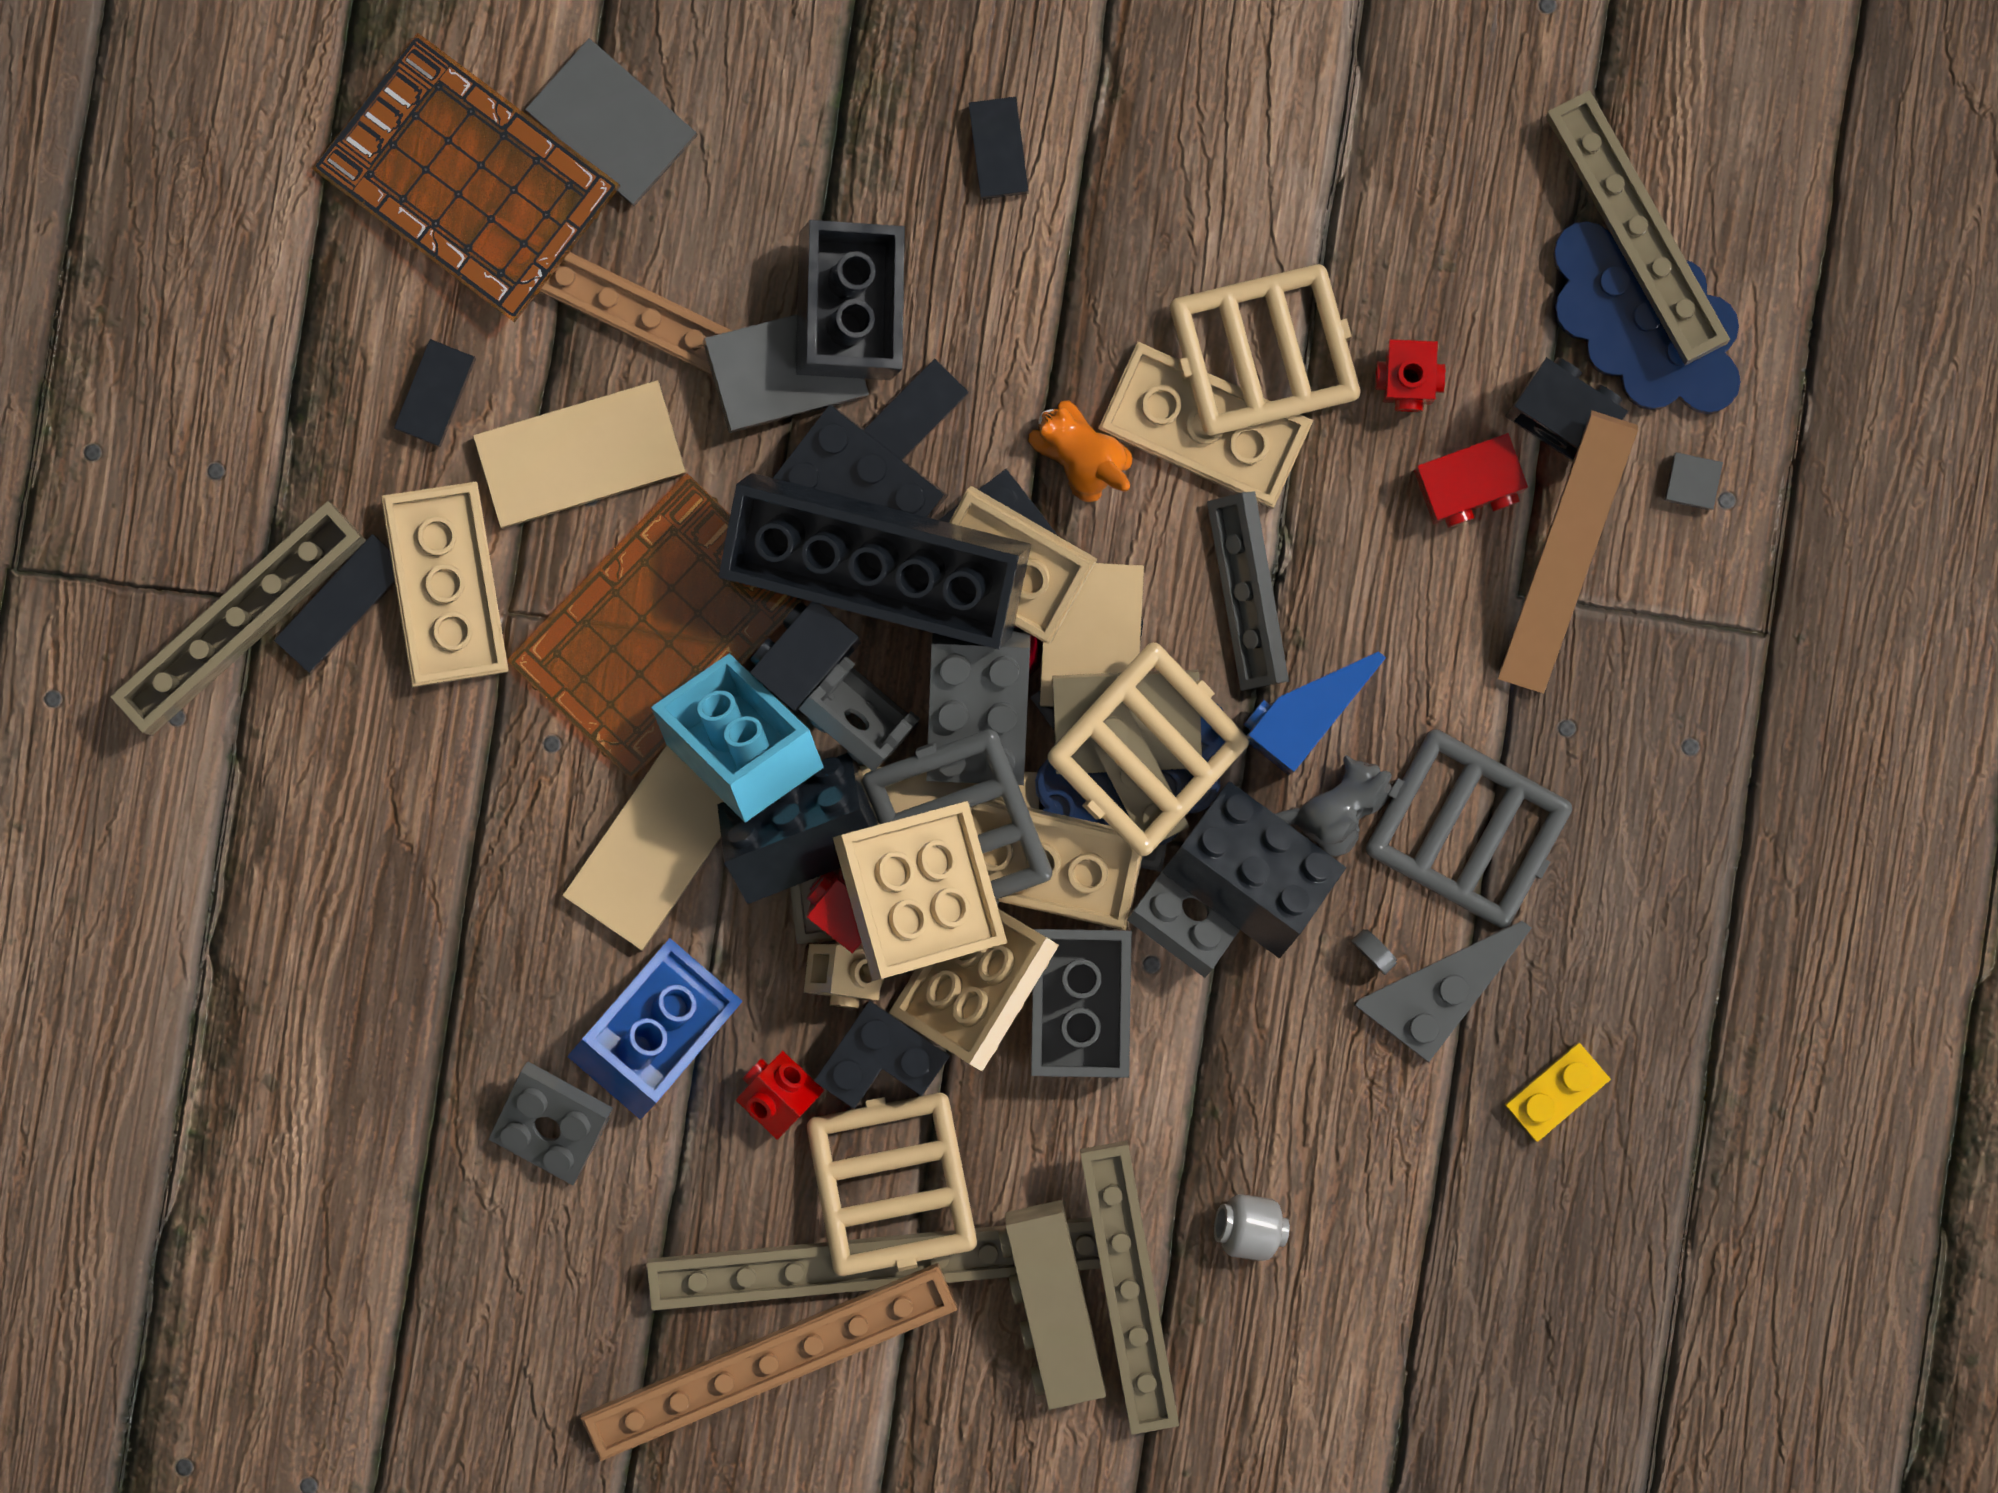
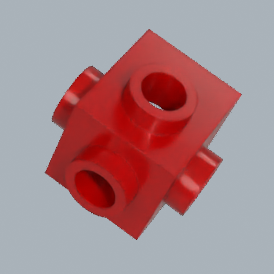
[1375,339,1446,412]
[736,1050,825,1140]

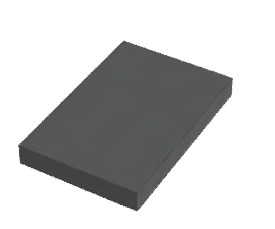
[525,38,698,206]
[703,314,869,433]

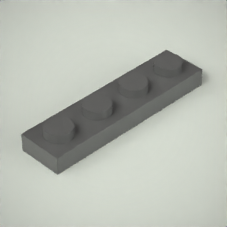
[1207,491,1289,691]

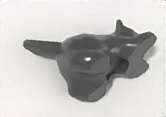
[1275,755,1393,857]

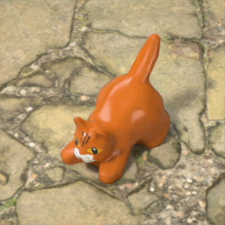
[1028,400,1132,502]

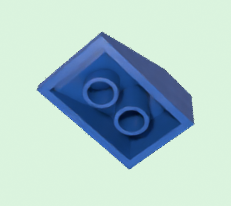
[1243,651,1386,776]
[567,938,743,1120]

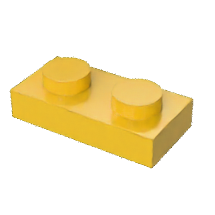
[1504,1042,1611,1142]

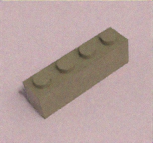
[998,1200,1106,1410]

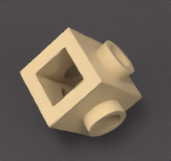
[804,942,884,1009]

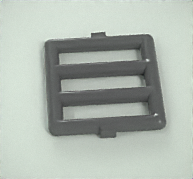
[862,729,1053,906]
[1366,729,1572,928]

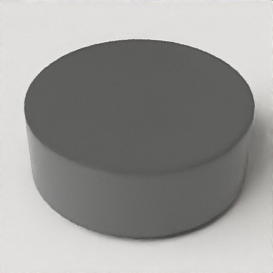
[1351,929,1397,975]

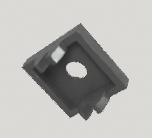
[799,657,920,772]
[1127,851,1240,978]
[488,1061,613,1185]

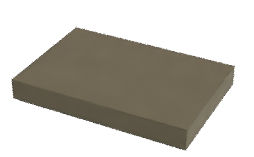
[1052,669,1202,774]

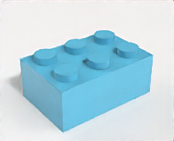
[651,653,824,822]

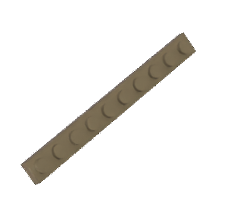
[647,1217,1101,1311]

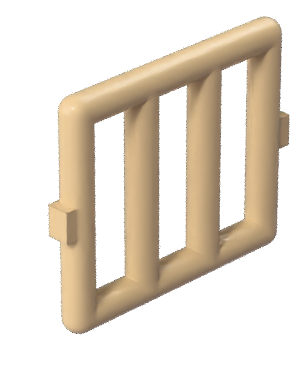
[1170,264,1361,435]
[1048,643,1249,856]
[807,1093,977,1276]

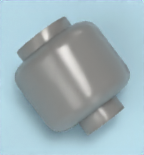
[1214,1194,1290,1261]

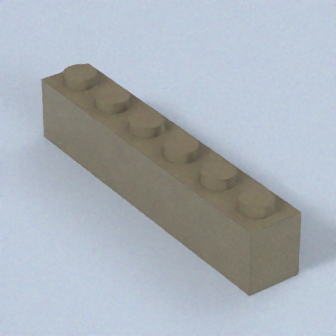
[110,501,366,736]

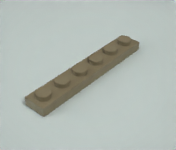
[1546,90,1730,365]
[1080,1140,1179,1435]

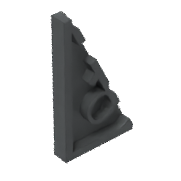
[1354,921,1532,1062]

